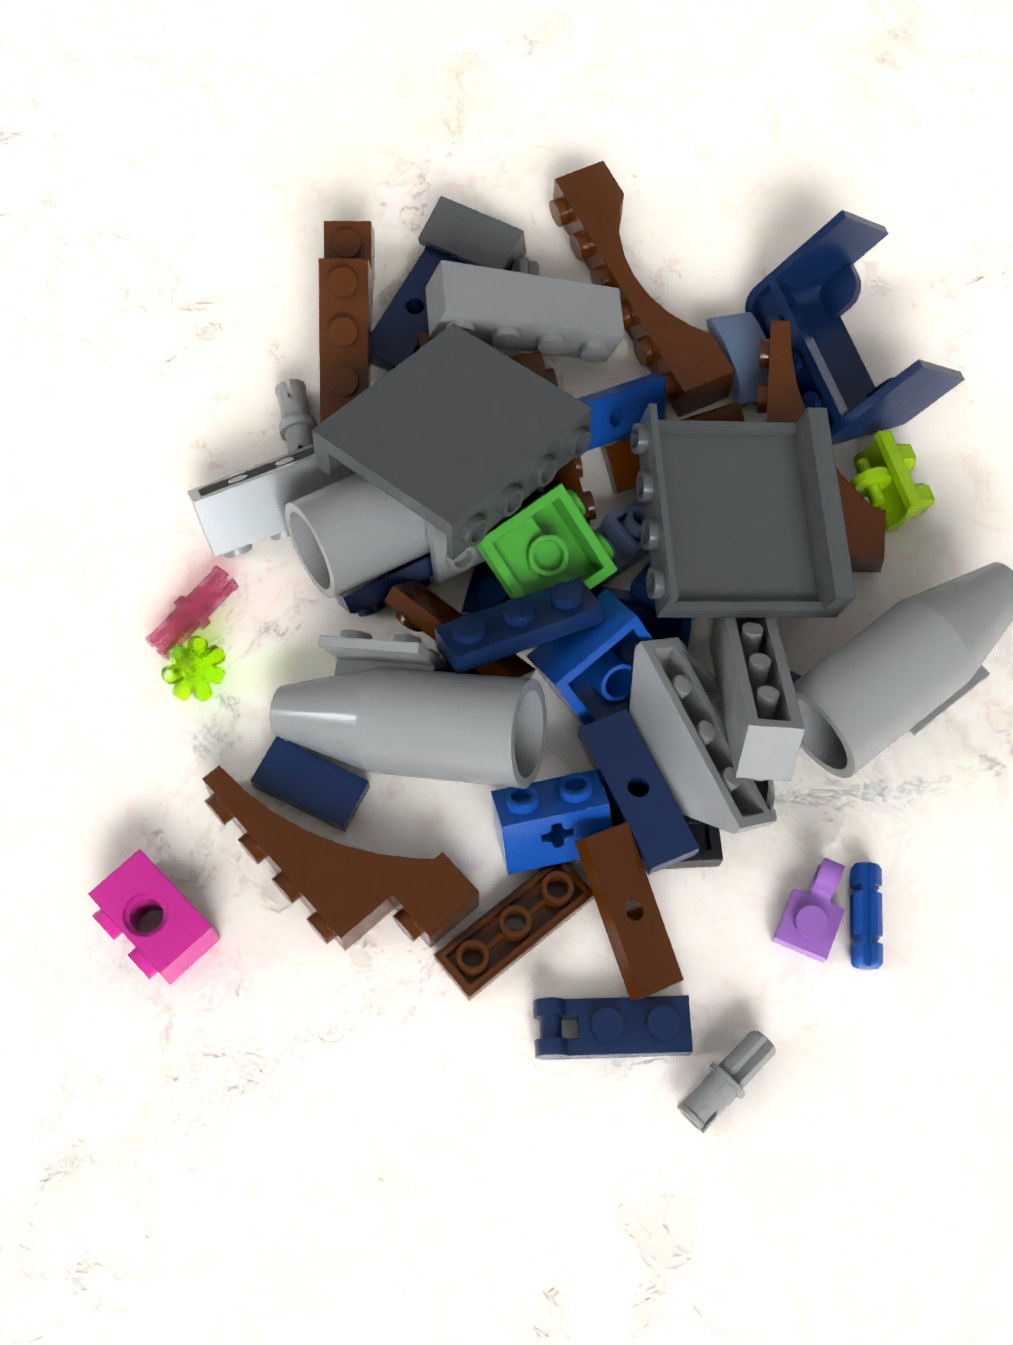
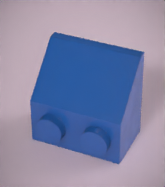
[526,589,653,726]

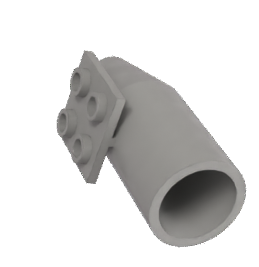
[285,473,522,598]
[793,562,1013,778]
[270,629,547,789]

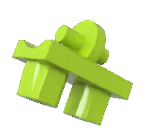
[849,430,935,532]

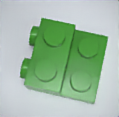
[476,483,618,599]

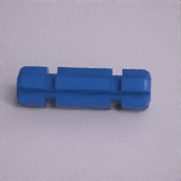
[850,862,883,970]

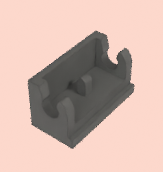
[418,196,526,271]

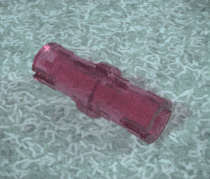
[145,565,239,661]

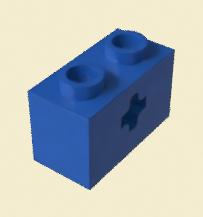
[491,769,611,874]

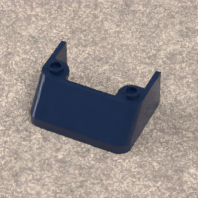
[745,210,965,445]

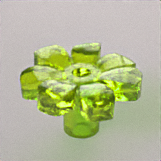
[161,636,226,702]

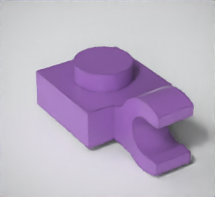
[772,857,845,963]

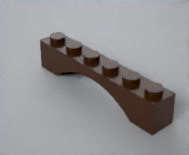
[549,161,735,418]

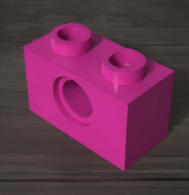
[88,849,220,985]

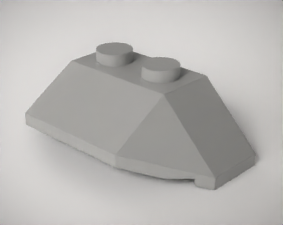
[629,637,777,834]

